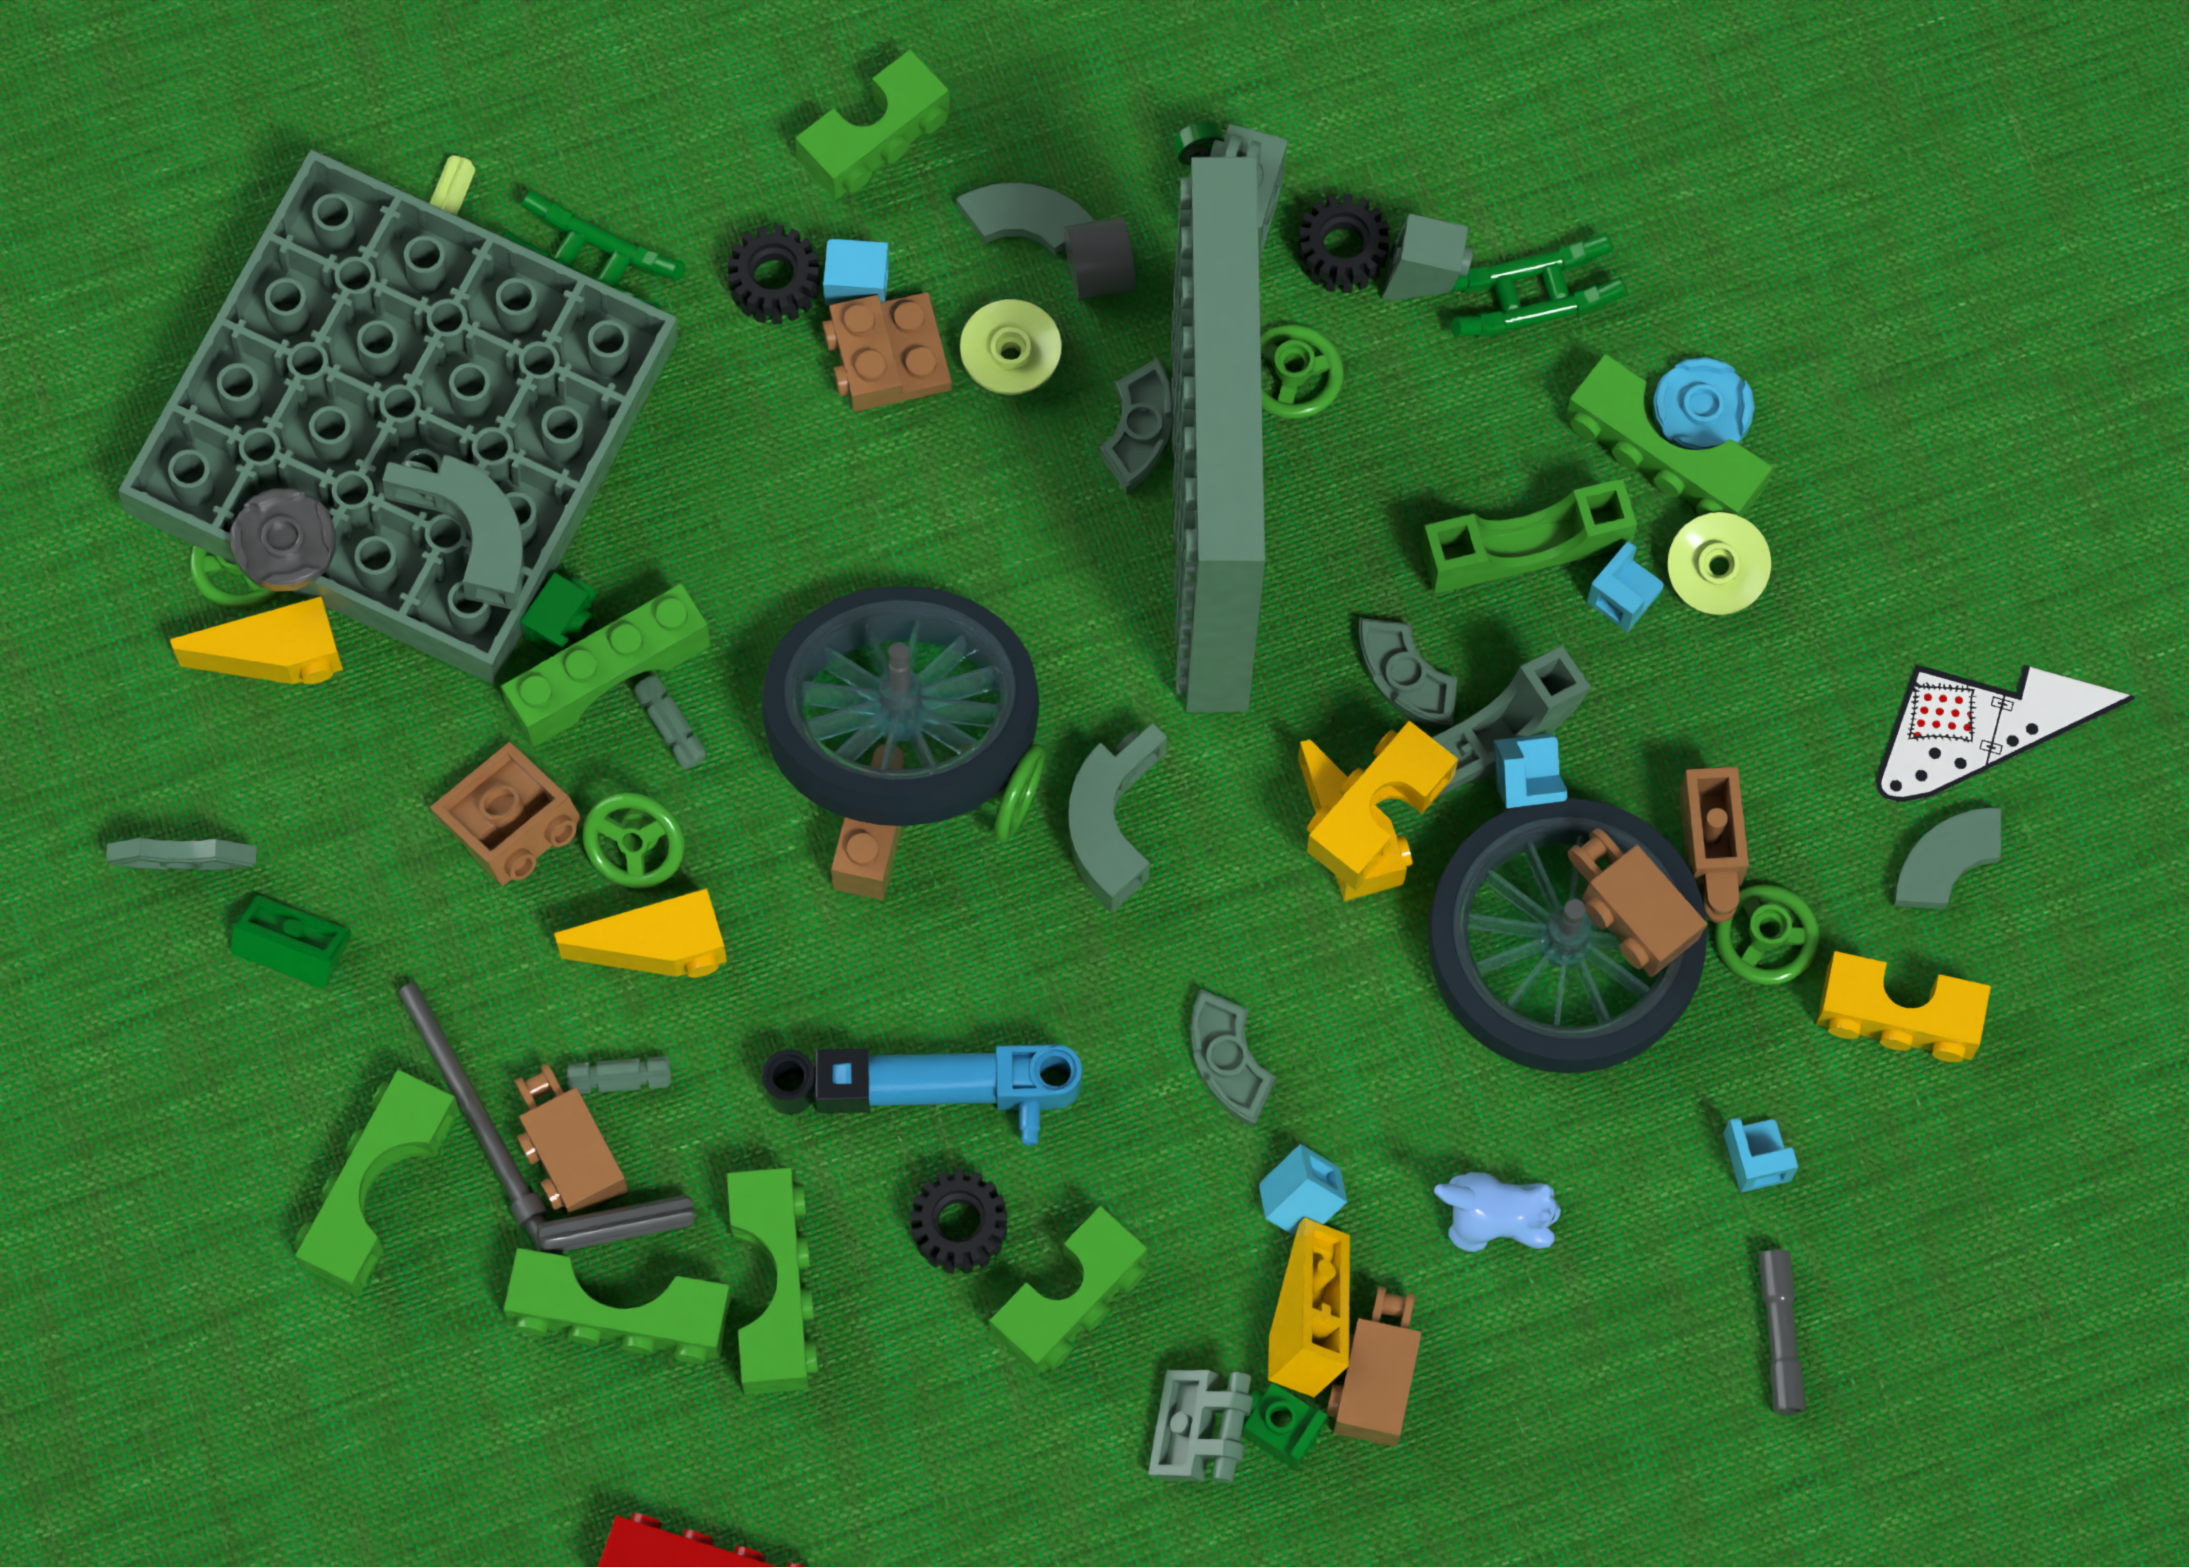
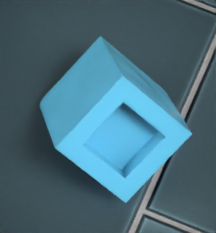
[823,239,889,306]
[1587,540,1664,633]
[1494,733,1568,808]
[1724,1117,1798,1193]
[1259,1144,1347,1236]

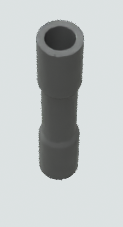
[1758,1250,1806,1415]

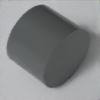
[1064,216,1136,301]

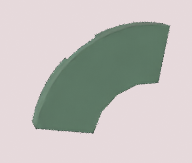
[956,183,1095,256]
[1099,358,1174,494]
[1358,618,1457,731]
[1893,808,2001,909]
[106,838,257,871]
[1191,989,1276,1128]

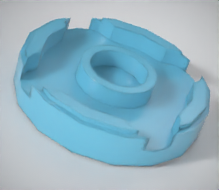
[1652,357,1755,450]

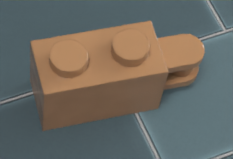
[831,744,905,901]
[1679,767,1749,923]
[1567,828,1707,978]
[514,1064,628,1218]
[1326,1286,1422,1448]

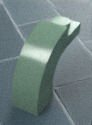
[382,455,524,611]
[1432,645,1591,797]
[1068,723,1167,914]

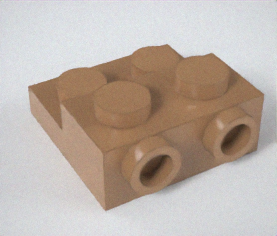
[822,292,952,412]
[430,742,582,887]

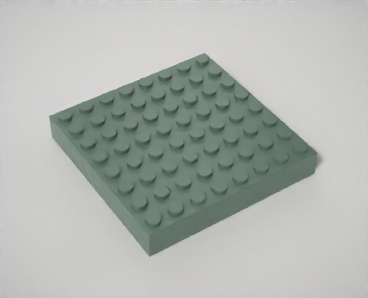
[118,149,677,685]
[1171,157,1265,712]

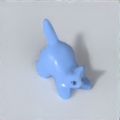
[1434,1172,1561,1252]

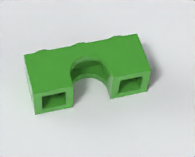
[795,49,950,201]
[989,1206,1148,1376]

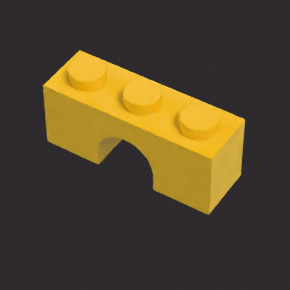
[1306,721,1458,890]
[1816,951,1991,1062]

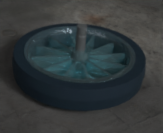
[762,586,1039,826]
[1427,798,1707,1073]

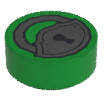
[1173,122,1224,166]

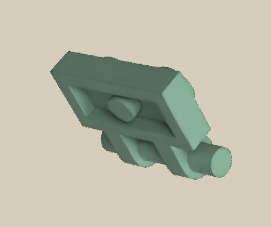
[1148,1370,1253,1484]

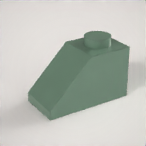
[1382,213,1473,301]

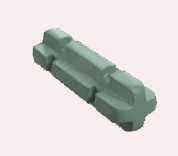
[634,675,706,769]
[567,1056,672,1094]

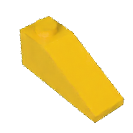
[170,596,343,684]
[1298,739,1412,901]
[554,888,727,978]
[1268,1217,1350,1398]

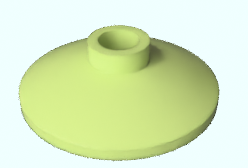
[960,299,1062,395]
[1668,512,1771,615]

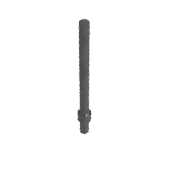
[398,983,562,1255]

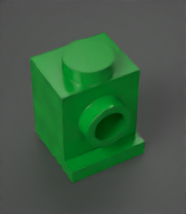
[520,572,597,656]
[1242,1382,1328,1471]

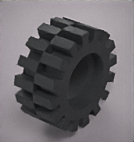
[1297,194,1390,293]
[728,225,820,325]
[911,1170,1007,1274]

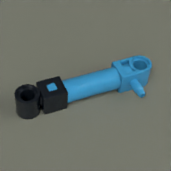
[762,1044,1082,1146]

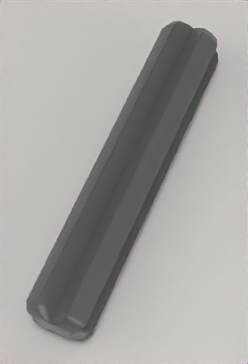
[537,1195,695,1254]

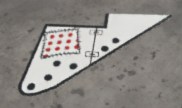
[1876,665,2135,802]

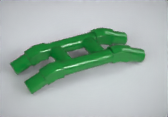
[501,189,685,310]
[1451,232,1628,338]

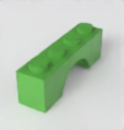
[1565,354,1773,518]
[1420,478,1637,594]
[501,583,711,749]
[294,1070,460,1296]
[727,1167,818,1395]
[504,1248,732,1364]

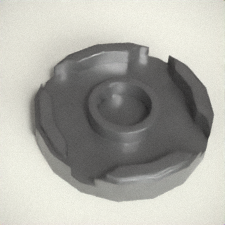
[231,488,336,591]

